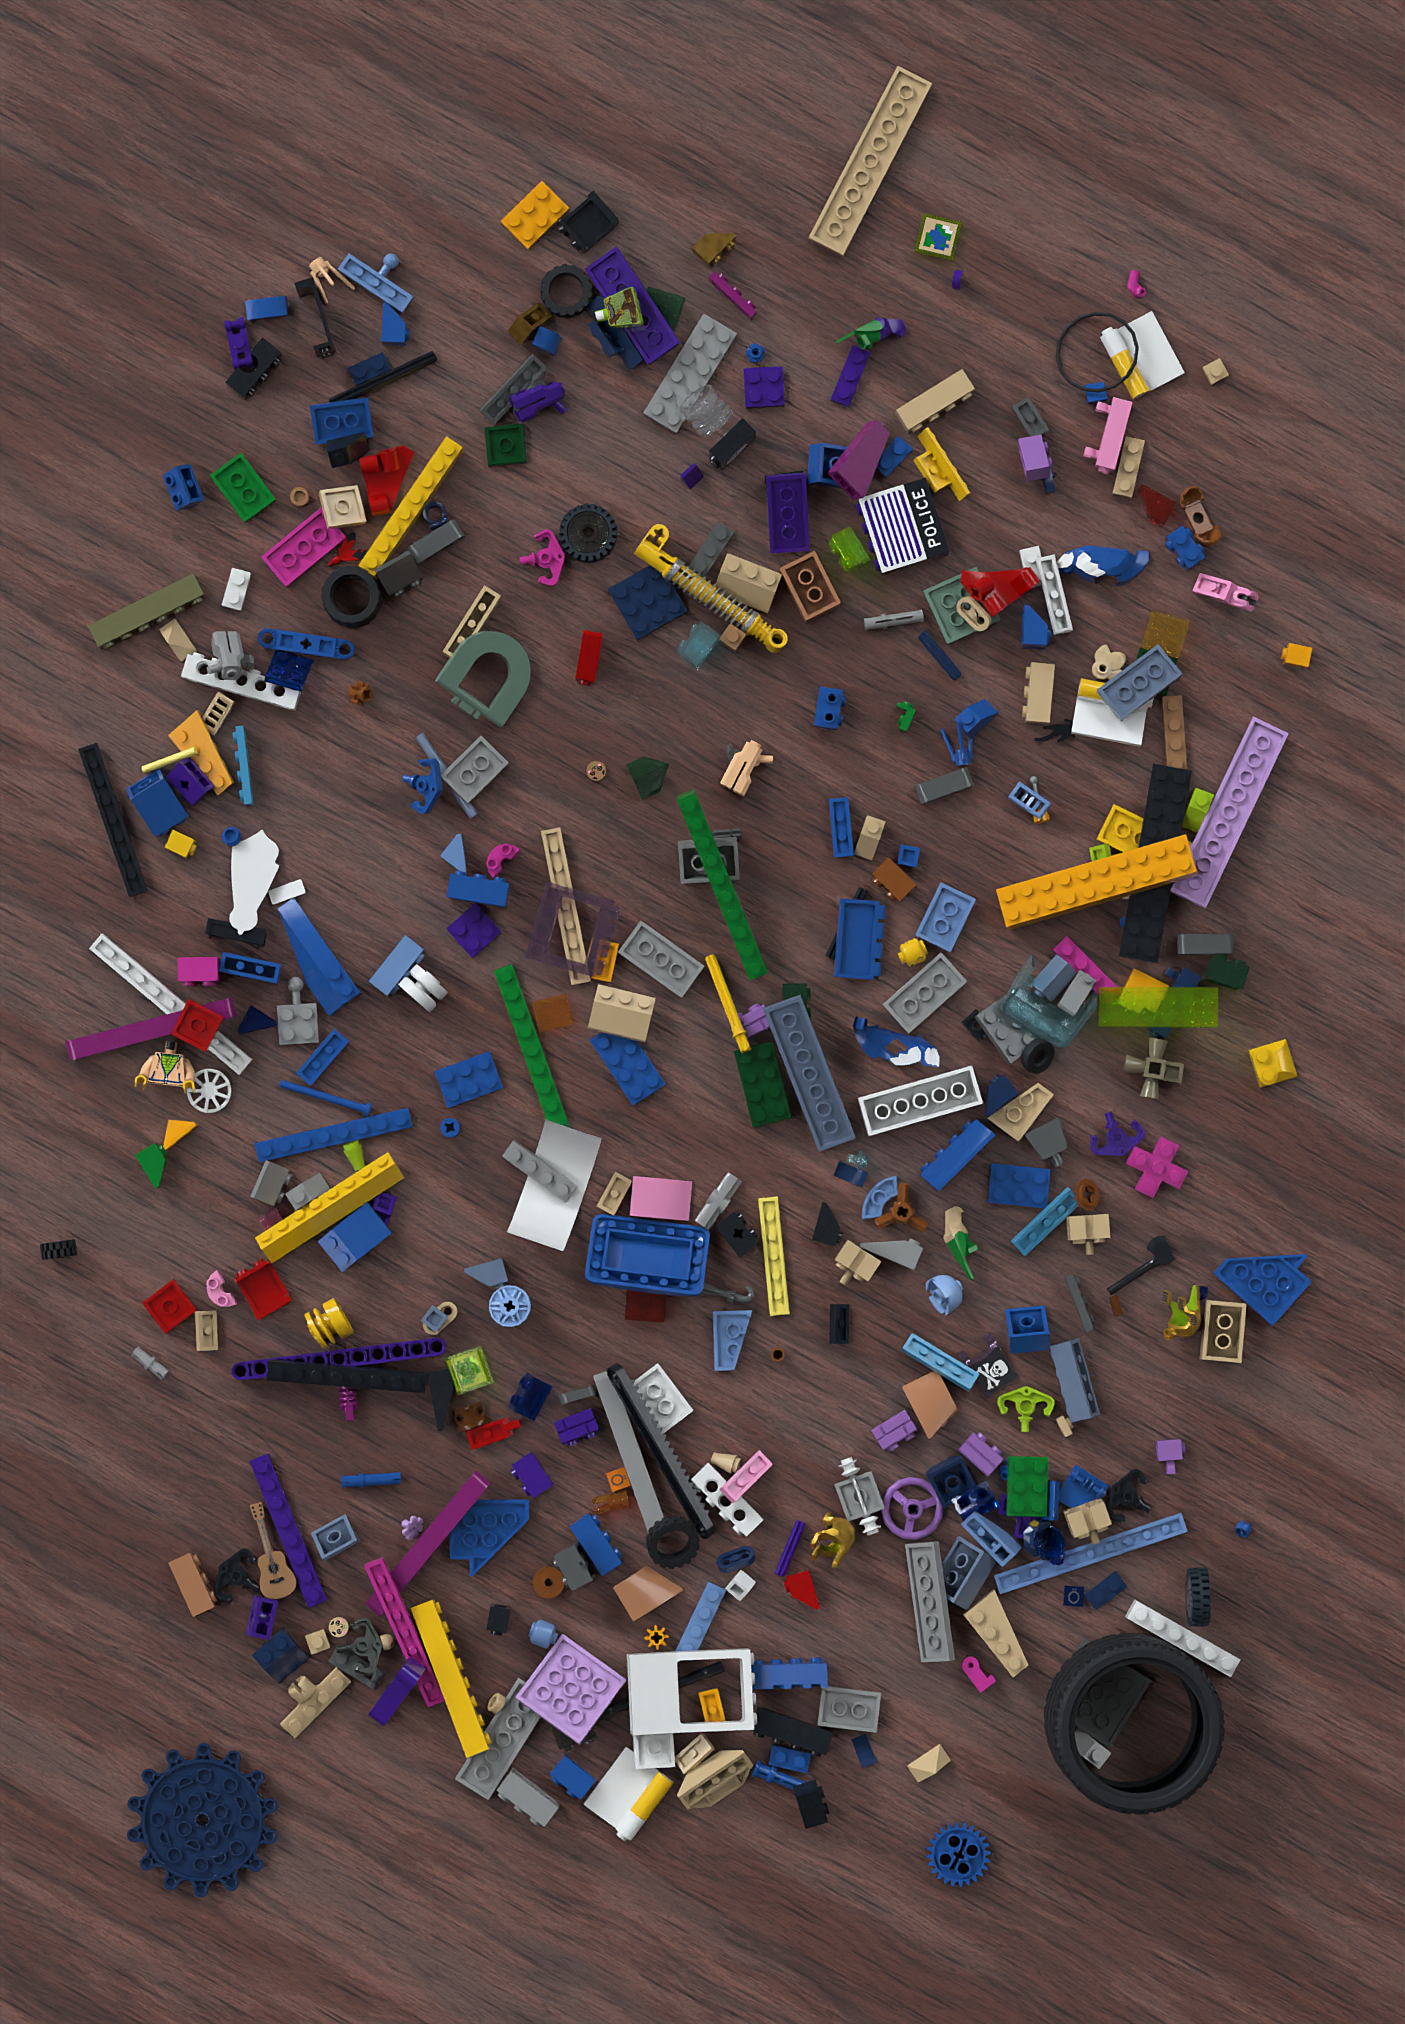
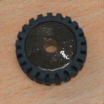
[559,504,617,563]

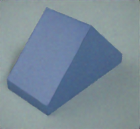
[440,834,467,872]

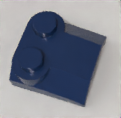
[926,1455,979,1508]

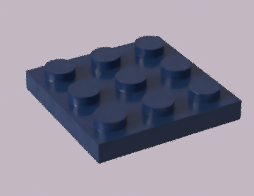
[608,565,688,640]

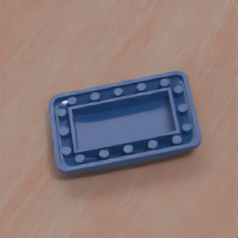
[585,1214,710,1296]

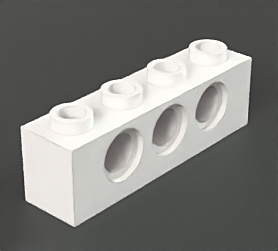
[691,1462,763,1536]

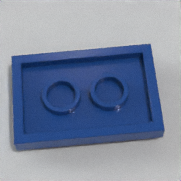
[310,397,374,445]
[434,1051,503,1108]
[987,1163,1051,1208]

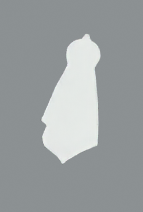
[229,830,279,935]

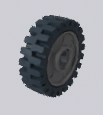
[1185,1567,1211,1627]

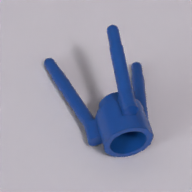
[941,720,973,766]

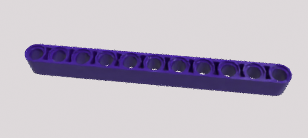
[232,1338,447,1380]

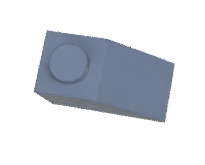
[464,1258,509,1289]

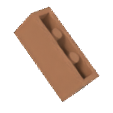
[169,1552,217,1617]

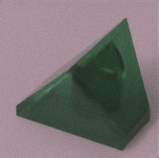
[626,756,669,800]

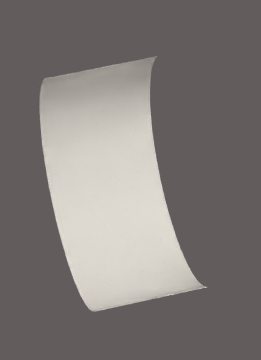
[507,1119,601,1251]

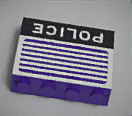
[855,477,949,576]

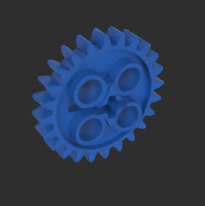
[926,1821,991,1887]

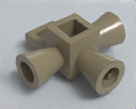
[1123,1038,1184,1100]

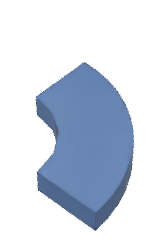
[862,1176,898,1220]

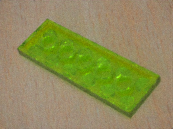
[1099,987,1218,1028]

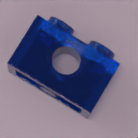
[951,1481,1000,1522]

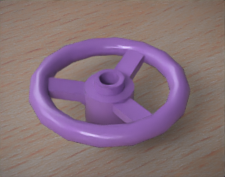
[881,1477,944,1540]

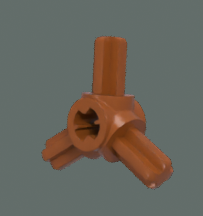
[874,1183,929,1232]

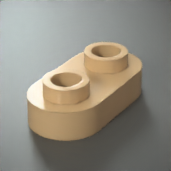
[956,596,991,631]
[423,1302,458,1335]

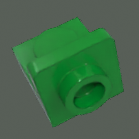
[896,701,916,733]

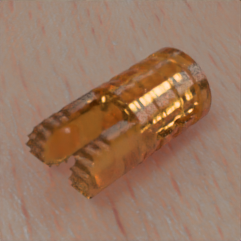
[592,1490,630,1514]

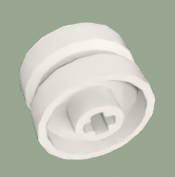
[398,964,448,1013]

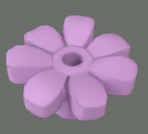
[402,1516,423,1541]

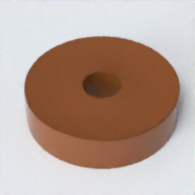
[533,1566,564,1598]

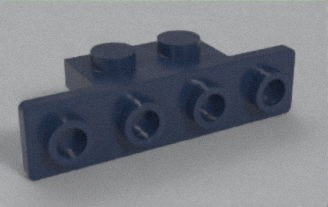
[587,295,644,370]

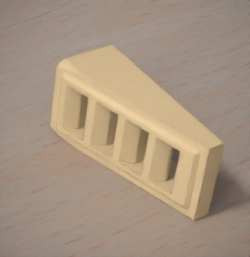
[202,692,236,736]

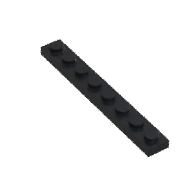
[78,743,148,897]
[267,1359,427,1393]

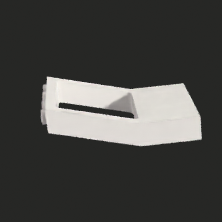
[627,1648,757,1735]

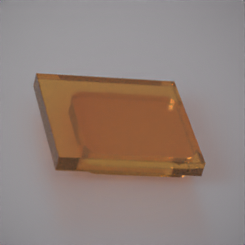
[532,993,574,1033]

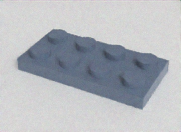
[1096,644,1182,721]

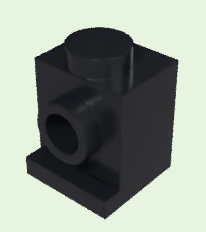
[961,1009,987,1040]

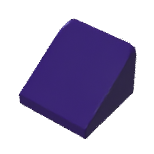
[680,463,704,489]

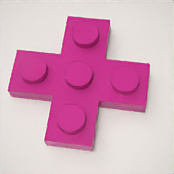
[1126,1136,1188,1198]

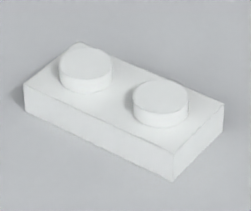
[1019,546,1042,588]
[222,568,251,611]

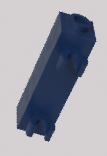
[1139,967,1202,1039]

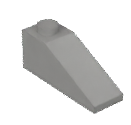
[859,1239,923,1270]

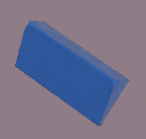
[1039,1480,1060,1521]

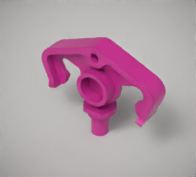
[520,529,565,587]

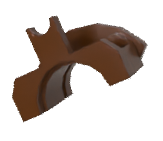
[452,1401,490,1433]

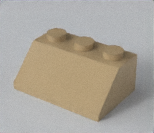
[716,553,782,614]
[588,984,656,1043]

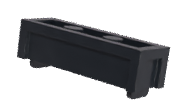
[205,918,268,949]

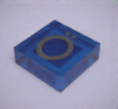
[1063,1585,1084,1607]

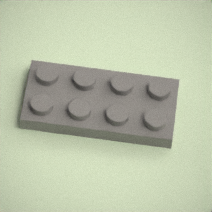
[618,921,705,998]
[882,953,967,1034]

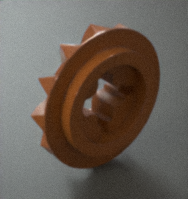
[1073,1179,1100,1210]

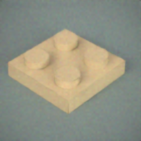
[319,485,366,529]

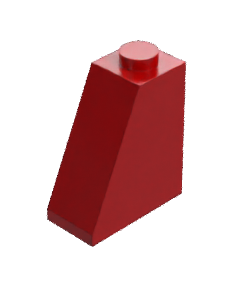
[575,630,604,686]

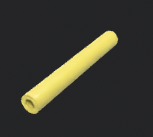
[142,747,198,774]

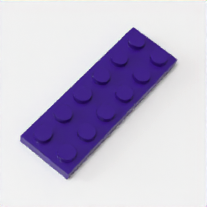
[585,246,681,366]

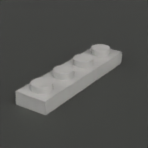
[502,1140,578,1203]

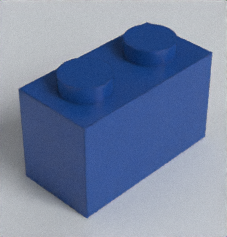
[550,1754,596,1800]

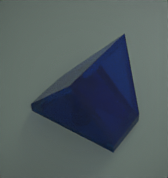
[238,1005,278,1034]

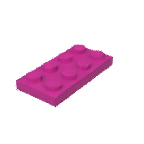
[261,507,346,588]

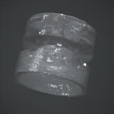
[680,385,732,437]

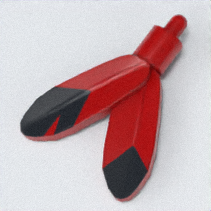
[328,532,368,567]

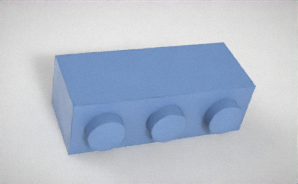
[369,935,425,997]

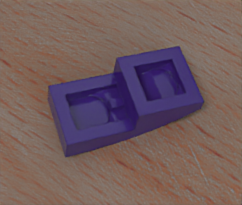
[372,1192,397,1227]

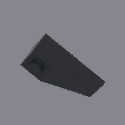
[427,1368,457,1431]

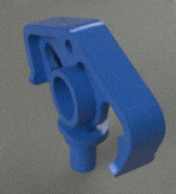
[402,758,443,814]

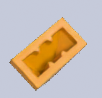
[163,1120,198,1150]

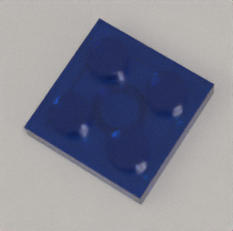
[264,650,313,692]

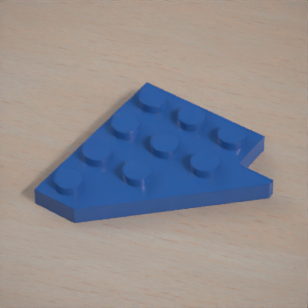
[1213,1254,1312,1326]
[450,1499,529,1576]

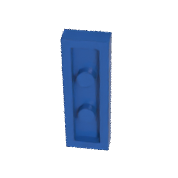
[829,797,854,858]
[296,1028,350,1086]

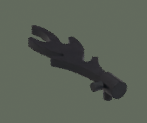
[1034,719,1073,742]

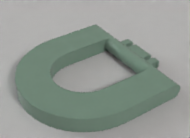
[435,631,531,728]

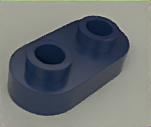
[716,1546,756,1573]

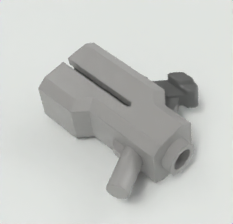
[207,631,255,680]

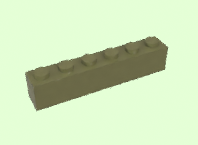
[88,574,205,650]

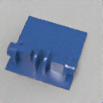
[1059,1464,1109,1508]

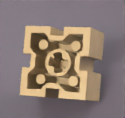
[1066,1214,1110,1255]
[834,1240,881,1286]
[1063,1498,1112,1545]

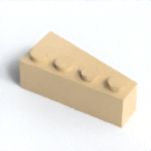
[962,1589,1028,1677]

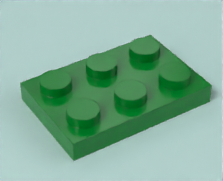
[210,453,276,523]
[1006,1456,1048,1517]

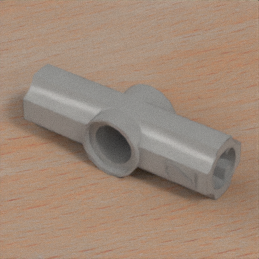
[695,1172,742,1230]

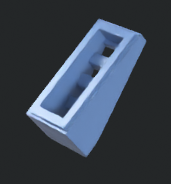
[1008,781,1051,819]

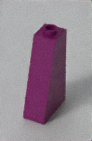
[828,420,890,500]

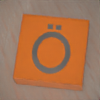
[606,1467,631,1492]

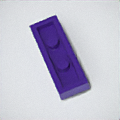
[831,345,871,408]

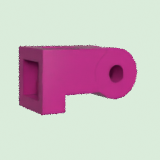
[961,1656,996,1693]

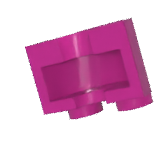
[486,844,521,879]

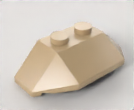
[677,1750,753,1810]

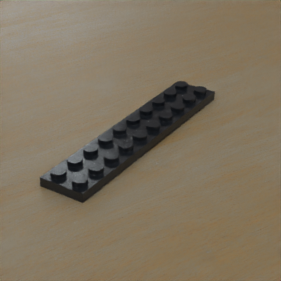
[1118,764,1192,964]

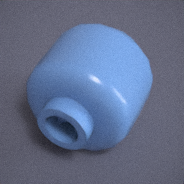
[528,1619,558,1649]

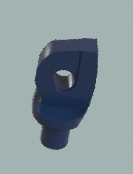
[1038,469,1057,494]

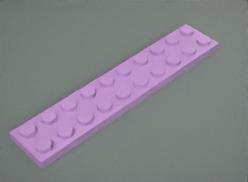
[1170,716,1289,909]

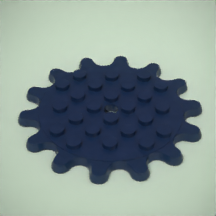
[127,1743,278,1898]

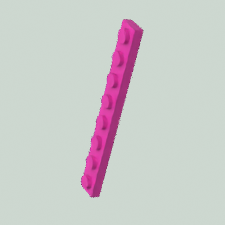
[364,1557,445,1707]

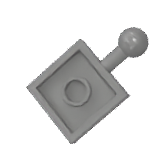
[277,977,319,1045]

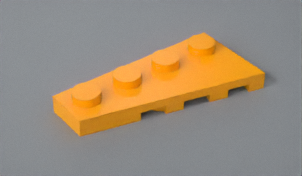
[168,710,234,795]

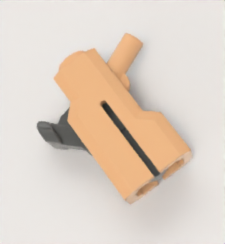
[720,740,773,797]

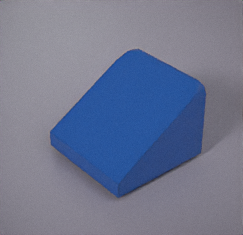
[1084,382,1108,404]

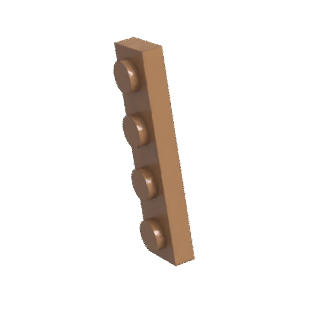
[1162,695,1187,770]

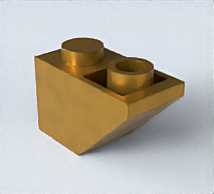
[692,233,736,267]

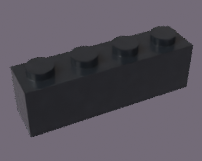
[751,1706,833,1757]

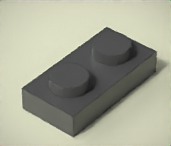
[1012,397,1049,437]

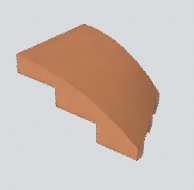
[902,1371,958,1441]
[613,1566,683,1621]

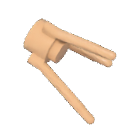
[309,257,355,304]

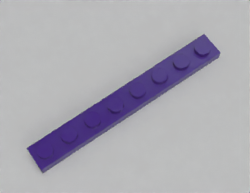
[249,1454,327,1608]

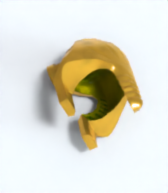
[810,1512,855,1568]

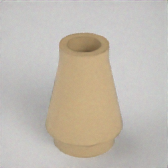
[711,1452,741,1474]

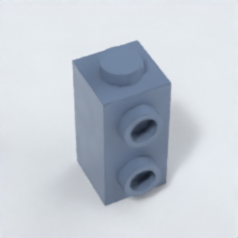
[1031,955,1077,1002]

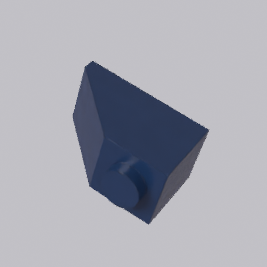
[984,1074,1018,1118]

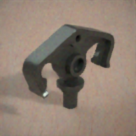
[336,1618,382,1676]

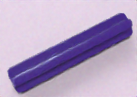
[775,1520,806,1577]

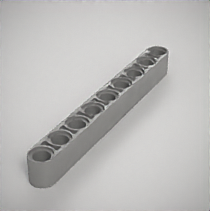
[593,1371,670,1539]

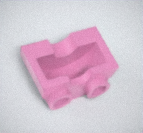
[207,1270,238,1307]

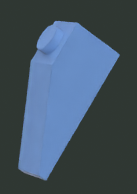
[961,1511,1022,1567]

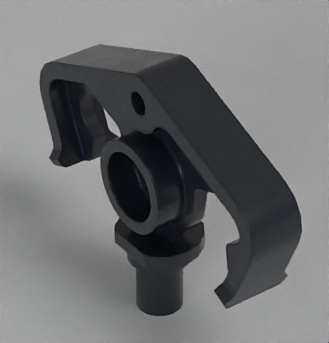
[1107,1469,1152,1522]
[215,1548,260,1602]

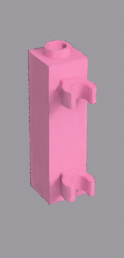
[1083,397,1132,474]

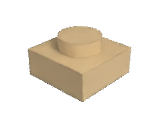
[1202,358,1229,385]
[1055,1416,1073,1437]
[305,1629,331,1654]

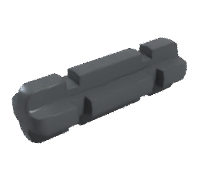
[712,828,741,839]

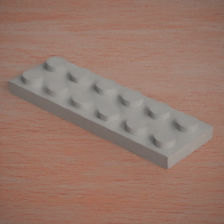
[643,314,737,434]
[905,1541,955,1662]
[455,1677,540,1800]

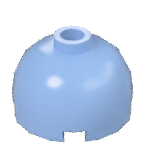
[926,1275,963,1315]

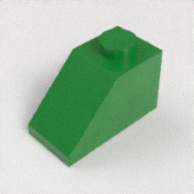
[135,1143,167,1189]

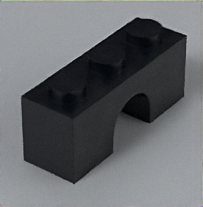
[225,337,282,400]

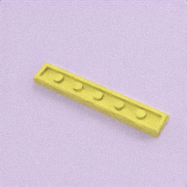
[758,1196,790,1316]

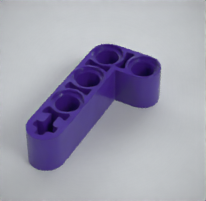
[368,1656,426,1727]

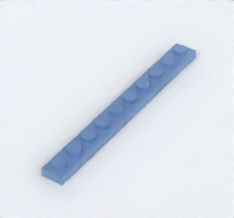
[994,1512,1188,1594]

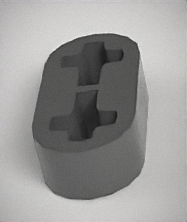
[558,1385,597,1404]

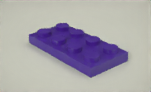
[766,473,810,554]

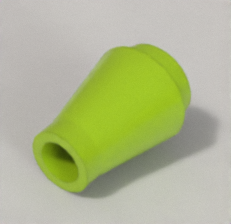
[343,1140,365,1171]

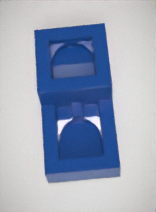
[245,296,289,321]

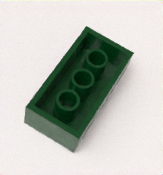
[734,1042,791,1128]

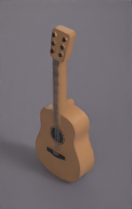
[250,1502,297,1599]

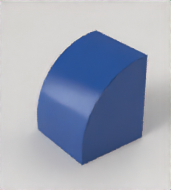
[533,326,562,356]

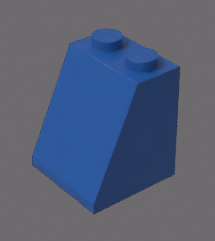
[126,769,188,837]

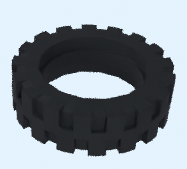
[540,264,593,318]
[646,1516,700,1569]

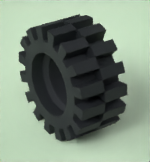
[40,1239,77,1260]

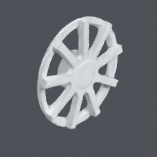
[187,1069,231,1113]

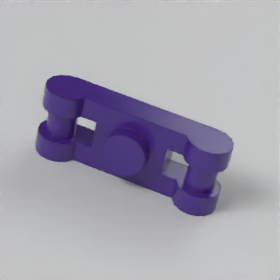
[224,317,254,370]

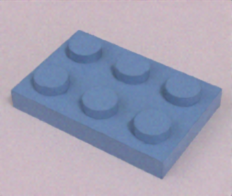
[915,882,976,952]

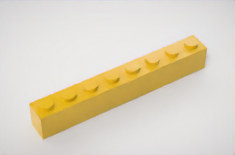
[358,436,464,579]
[255,1152,405,1263]
[410,1600,492,1758]

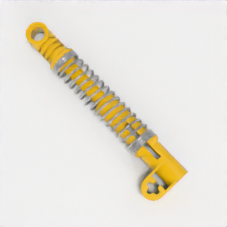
[634,524,788,653]

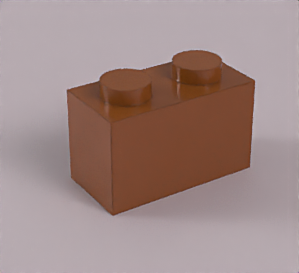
[872,857,917,903]

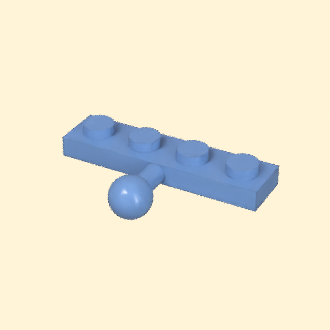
[338,253,413,314]

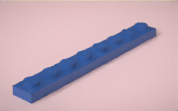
[254,1108,413,1163]

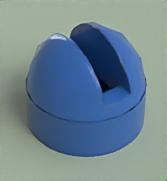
[1234,1520,1252,1538]

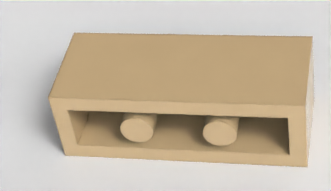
[1022,662,1055,725]

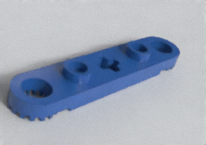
[258,628,355,660]

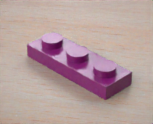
[709,272,757,320]

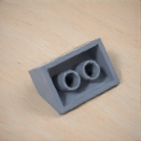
[942,1536,996,1610]

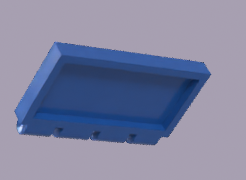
[834,898,886,980]

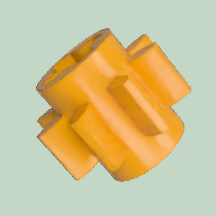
[644,1624,669,1650]

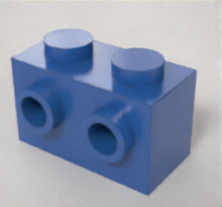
[163,464,204,511]
[1164,525,1205,571]
[813,686,846,731]

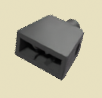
[1024,1118,1068,1167]

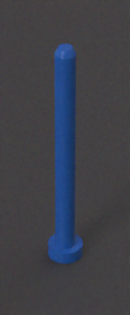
[279,1080,372,1117]

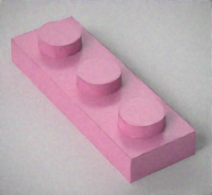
[719,1450,773,1503]

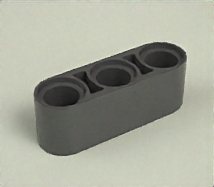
[407,519,465,566]
[914,767,974,805]
[1177,934,1234,955]

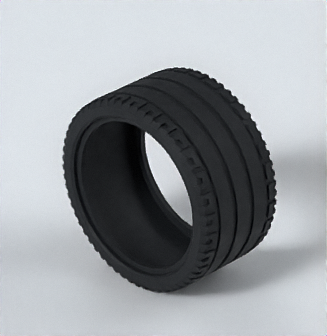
[1044,1633,1225,1815]

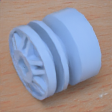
[489,1285,531,1327]

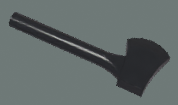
[1107,1236,1175,1295]

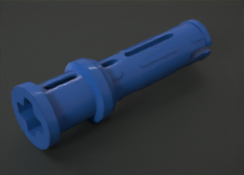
[751,1760,805,1790]

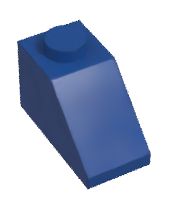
[381,303,410,346]
[954,699,999,740]

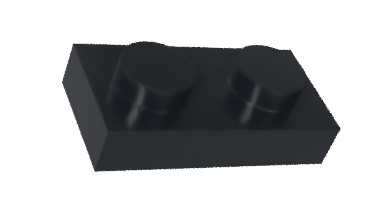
[829,1304,849,1344]

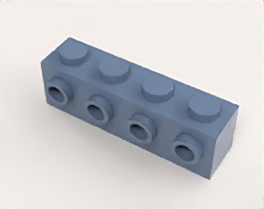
[1050,1338,1100,1423]

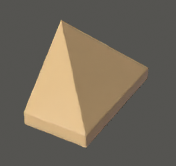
[159,619,197,662]
[907,1744,951,1782]

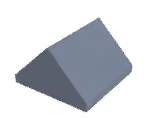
[311,1514,360,1562]

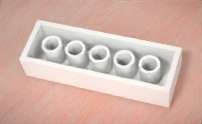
[858,1066,983,1136]

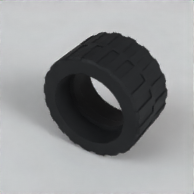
[321,566,382,628]

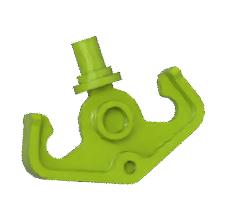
[997,1386,1055,1432]

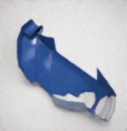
[1057,545,1149,586]
[853,1016,939,1067]

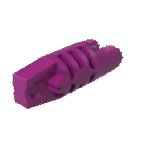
[338,1386,358,1421]

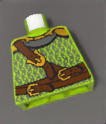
[595,287,644,328]

